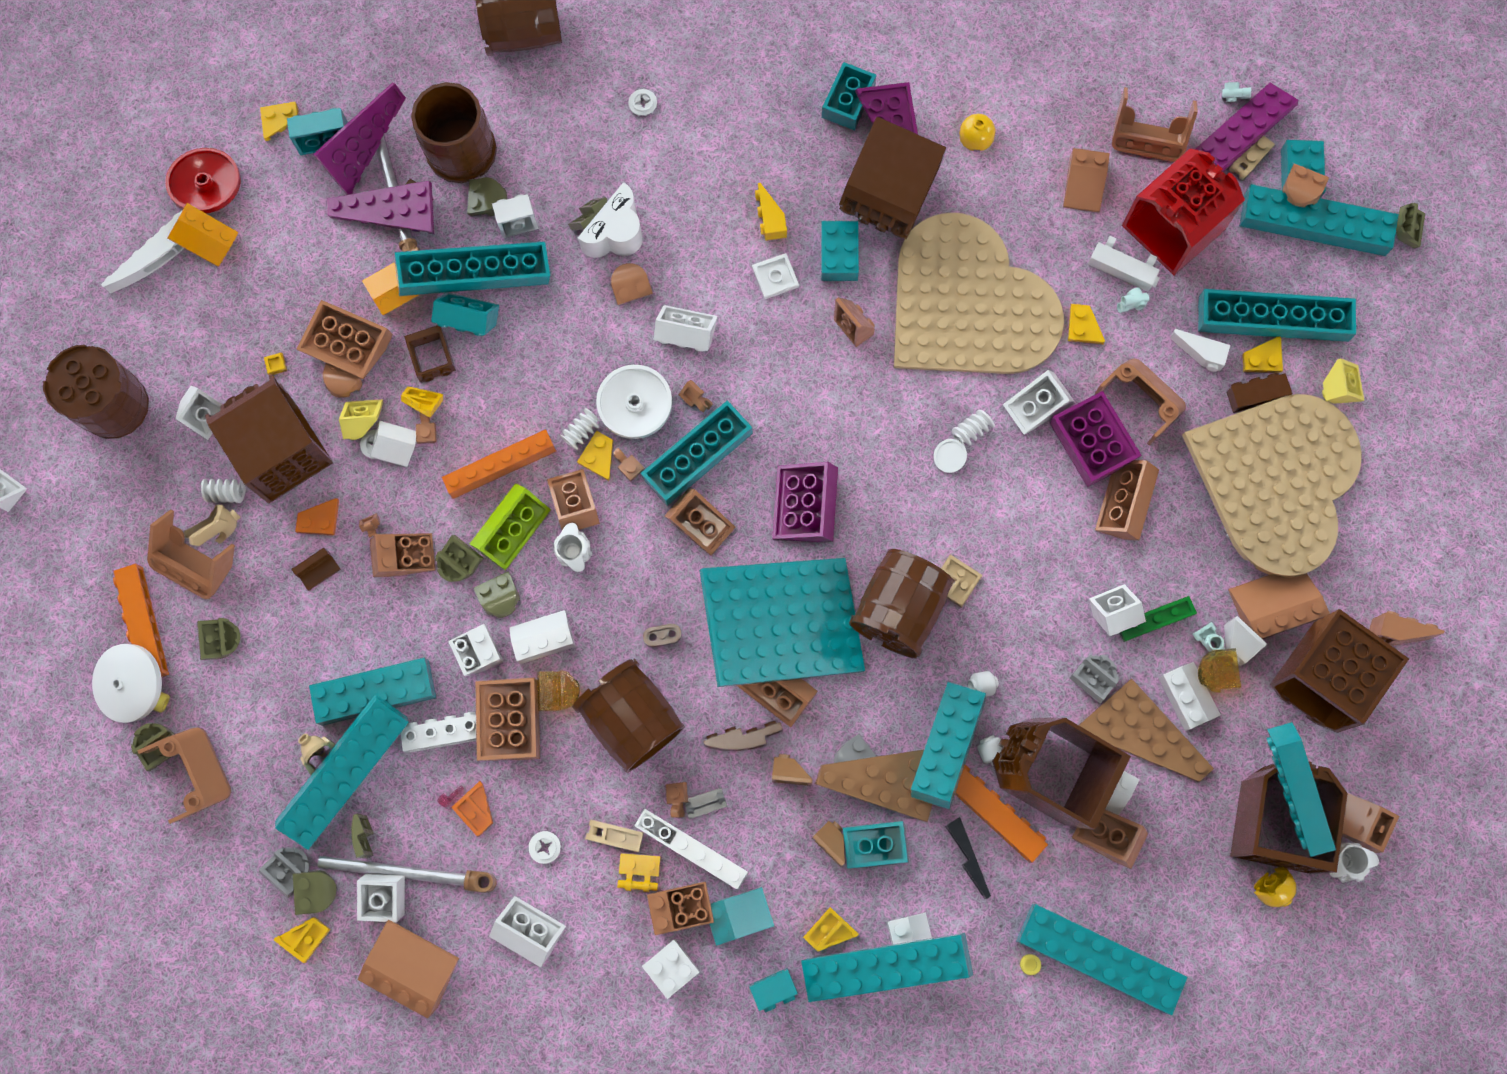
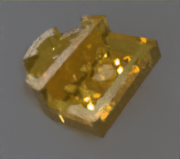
[1198,648,1241,693]
[537,670,580,711]

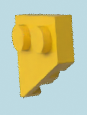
[260,101,298,141]
[1068,304,1105,344]
[1242,337,1283,373]
[401,386,443,417]
[577,430,613,481]
[803,907,859,951]
[274,917,331,963]

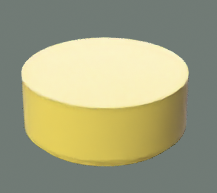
[153,692,170,713]
[1020,954,1041,975]

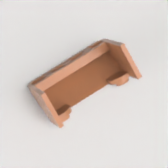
[1112,87,1198,162]
[1095,358,1186,446]
[147,509,235,599]
[137,727,231,824]

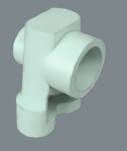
[1222,82,1251,102]
[1117,287,1149,313]
[1192,622,1225,656]

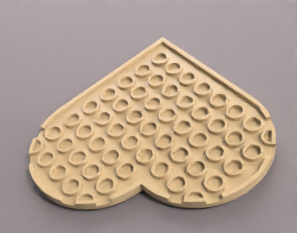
[894,213,1064,374]
[1182,394,1361,577]

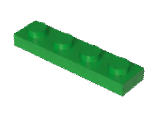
[1120,596,1197,642]

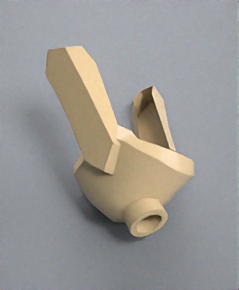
[184,505,241,546]
[298,734,335,775]

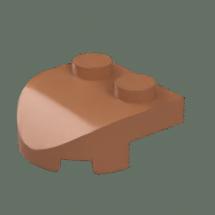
[1283,164,1329,207]
[611,263,653,305]
[323,363,362,398]

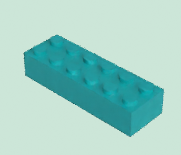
[641,400,753,506]
[309,657,437,726]
[911,682,986,810]
[1266,722,1336,857]

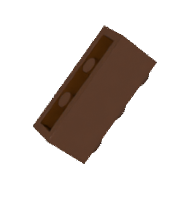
[1226,373,1293,413]

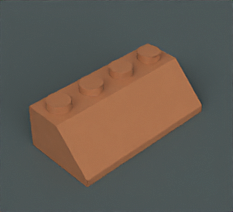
[1095,460,1159,541]
[736,679,818,727]

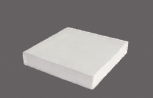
[752,253,799,299]

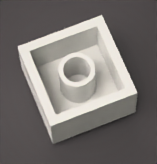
[492,194,538,238]
[1089,584,1146,636]
[357,874,405,922]
[642,939,700,999]

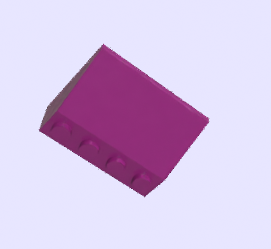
[1050,391,1142,487]
[772,462,838,542]

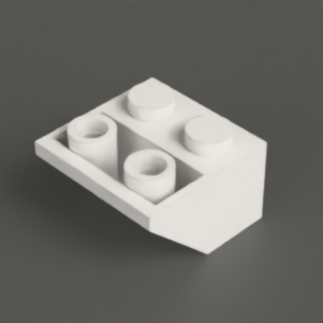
[448,624,504,676]

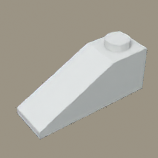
[1170,329,1230,372]

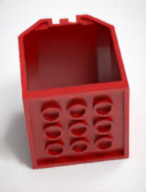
[1122,148,1245,276]

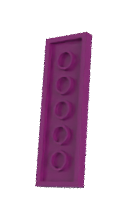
[1195,82,1299,172]

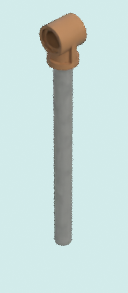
[377,136,419,252]
[318,856,497,893]

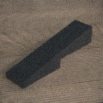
[945,817,991,899]

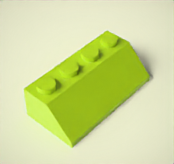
[469,483,551,570]

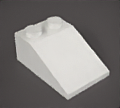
[1003,370,1075,435]

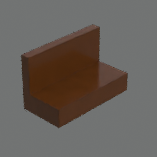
[291,548,341,591]

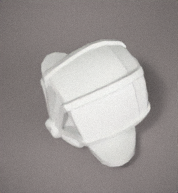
[554,523,592,572]
[1329,843,1379,883]

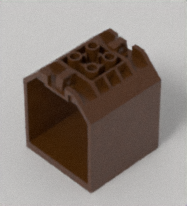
[839,117,947,240]
[205,374,333,504]
[1270,609,1409,733]
[992,718,1131,830]
[1230,761,1348,874]

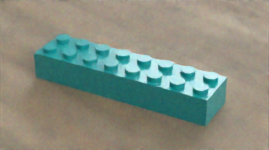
[1239,184,1399,256]
[394,242,550,296]
[1198,289,1356,342]
[275,694,409,850]
[1016,904,1188,1016]
[801,933,973,1003]

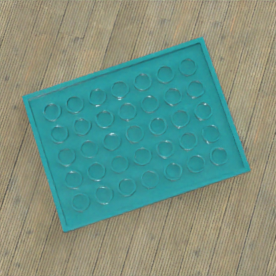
[699,558,865,687]

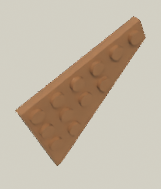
[1079,679,1214,782]
[815,749,933,822]

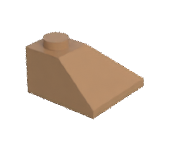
[772,754,812,786]
[812,821,845,867]

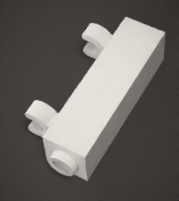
[1088,236,1160,292]

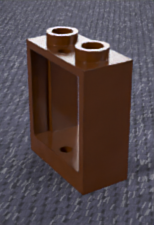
[404,325,456,382]

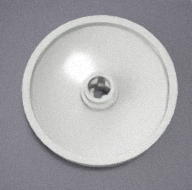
[596,365,672,439]
[92,644,162,723]

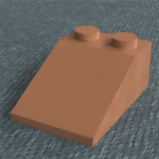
[1063,148,1110,212]
[834,297,875,347]
[547,469,600,530]
[665,488,735,556]
[1072,810,1148,869]

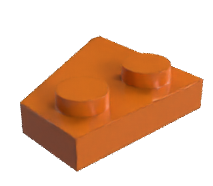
[295,498,339,535]
[451,781,493,837]

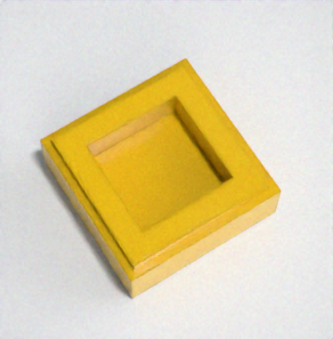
[264,352,287,375]

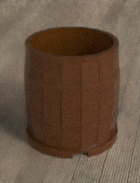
[475,0,562,56]
[411,82,497,184]
[43,345,149,439]
[849,549,954,659]
[572,659,685,773]

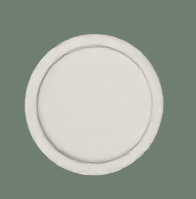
[934,439,967,473]

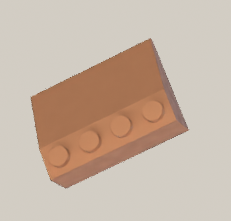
[296,300,393,379]
[1228,573,1330,639]
[475,678,540,761]
[357,920,459,1019]

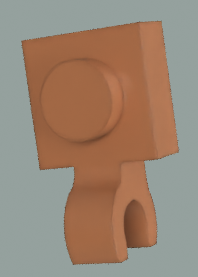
[678,380,713,412]
[416,413,436,444]
[613,448,645,482]
[359,513,380,538]
[666,782,688,818]

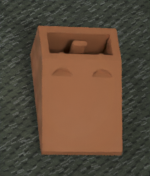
[370,533,435,577]
[1369,611,1445,646]
[1342,793,1399,853]
[647,881,714,935]

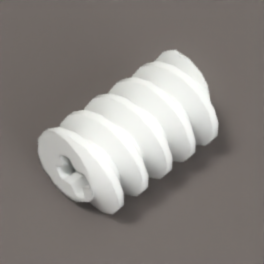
[560,408,599,450]
[952,410,995,446]
[201,479,246,503]

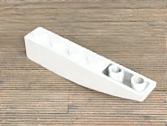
[101,211,184,293]
[635,809,749,890]

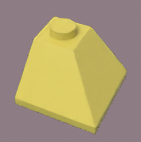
[1322,358,1364,404]
[339,399,383,440]

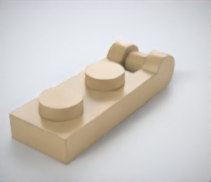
[1229,136,1275,181]
[585,820,644,852]

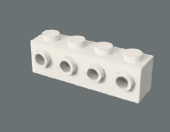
[401,712,476,753]

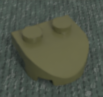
[467,177,507,216]
[1396,203,1425,249]
[435,535,483,582]
[474,571,520,618]
[197,618,240,660]
[131,723,174,772]
[293,870,337,915]

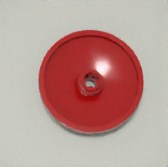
[165,147,241,214]

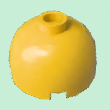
[959,113,996,151]
[1254,867,1297,907]

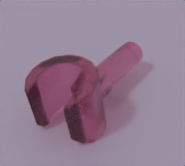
[437,785,464,807]

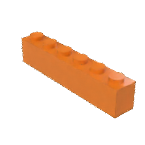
[441,429,557,499]
[113,563,169,677]
[955,764,1048,863]

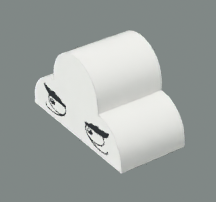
[578,182,643,258]

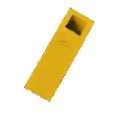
[755,183,787,241]

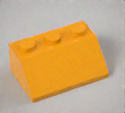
[167,203,239,267]
[362,262,418,315]

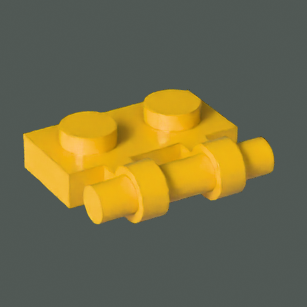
[617,853,661,892]

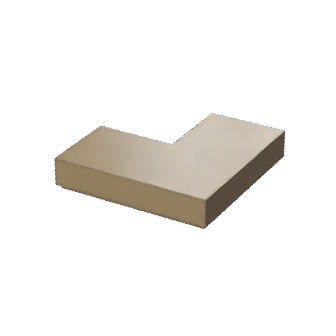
[941,554,983,608]

